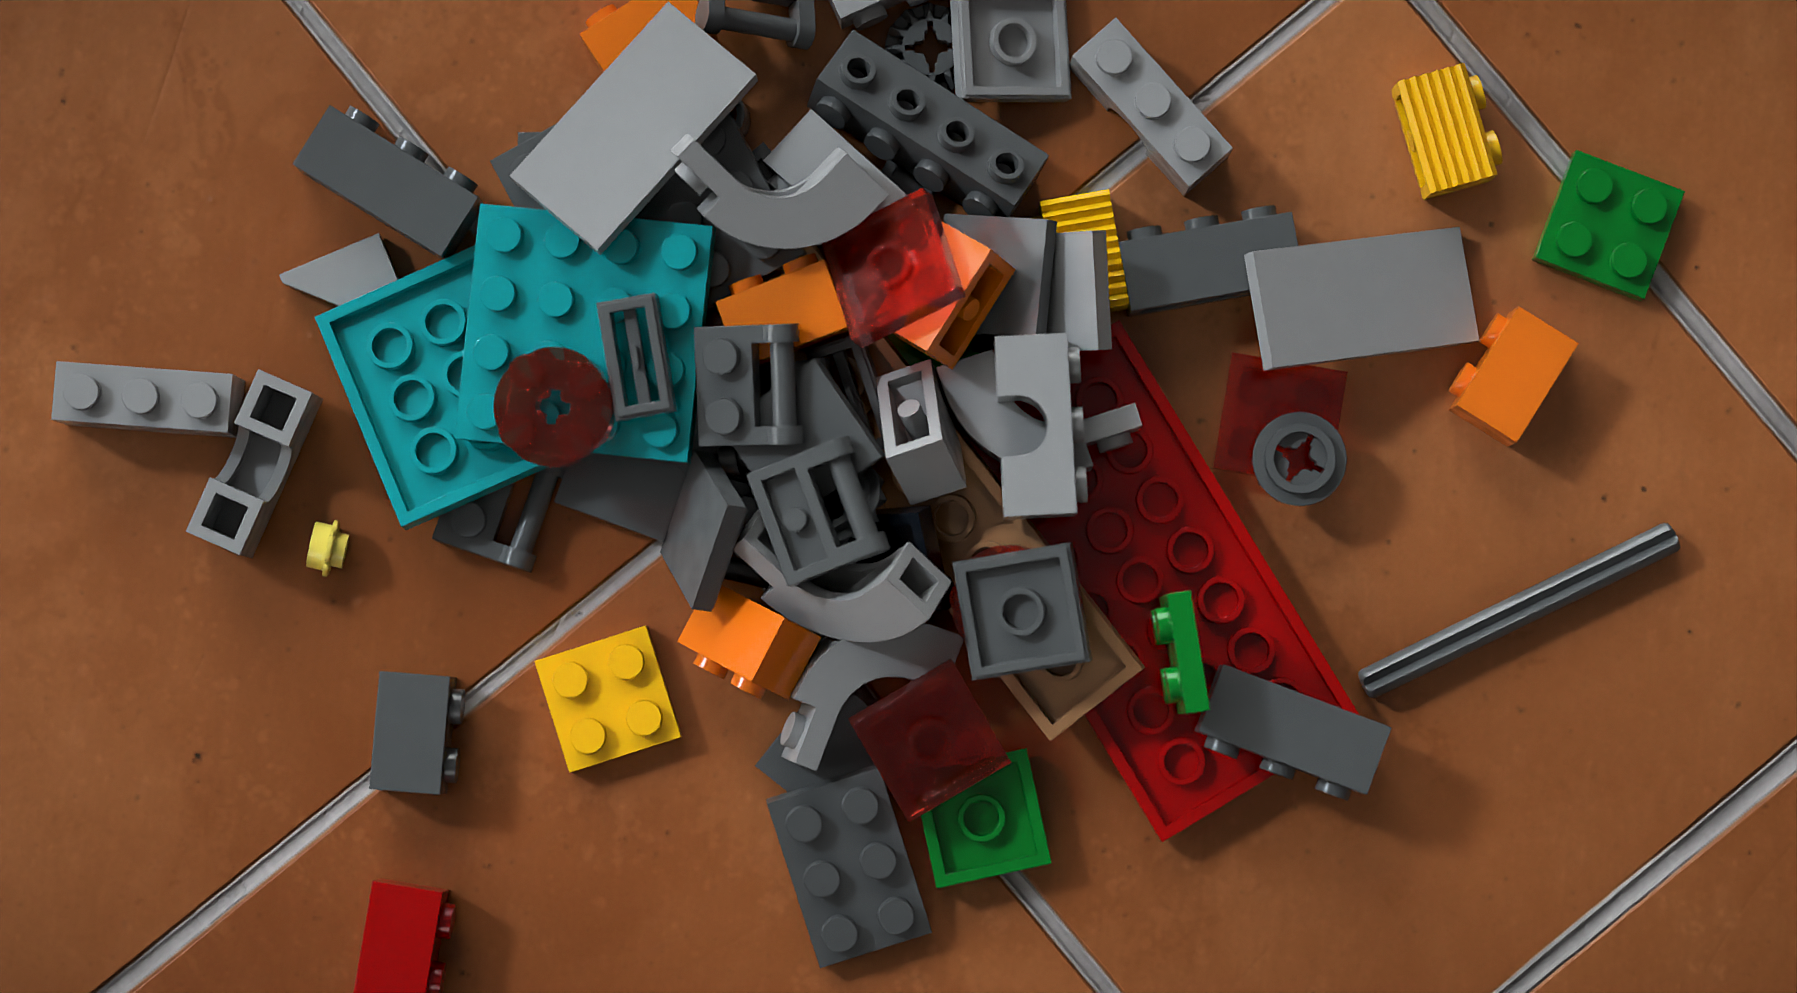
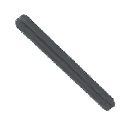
[1358,523,1680,698]

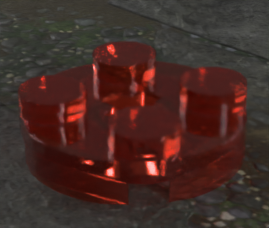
[494,347,615,468]

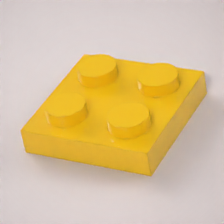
[534,625,682,773]

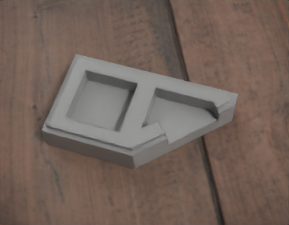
[279,233,399,306]

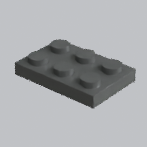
[766,763,932,968]

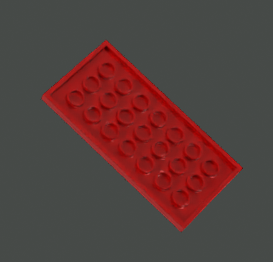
[953,320,1359,842]

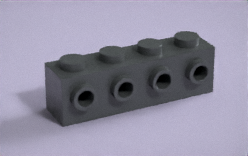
[807,30,1049,217]

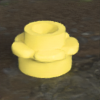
[306,520,350,577]

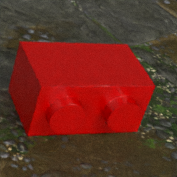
[353,878,456,993]

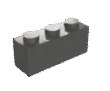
[293,105,484,260]
[1119,205,1298,317]
[1194,664,1392,801]

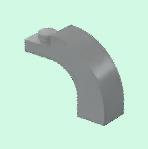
[671,133,889,249]
[936,349,1142,471]
[734,509,952,642]
[780,623,965,771]

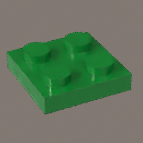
[1532,150,1685,301]
[1150,590,1210,714]
[912,748,1052,888]

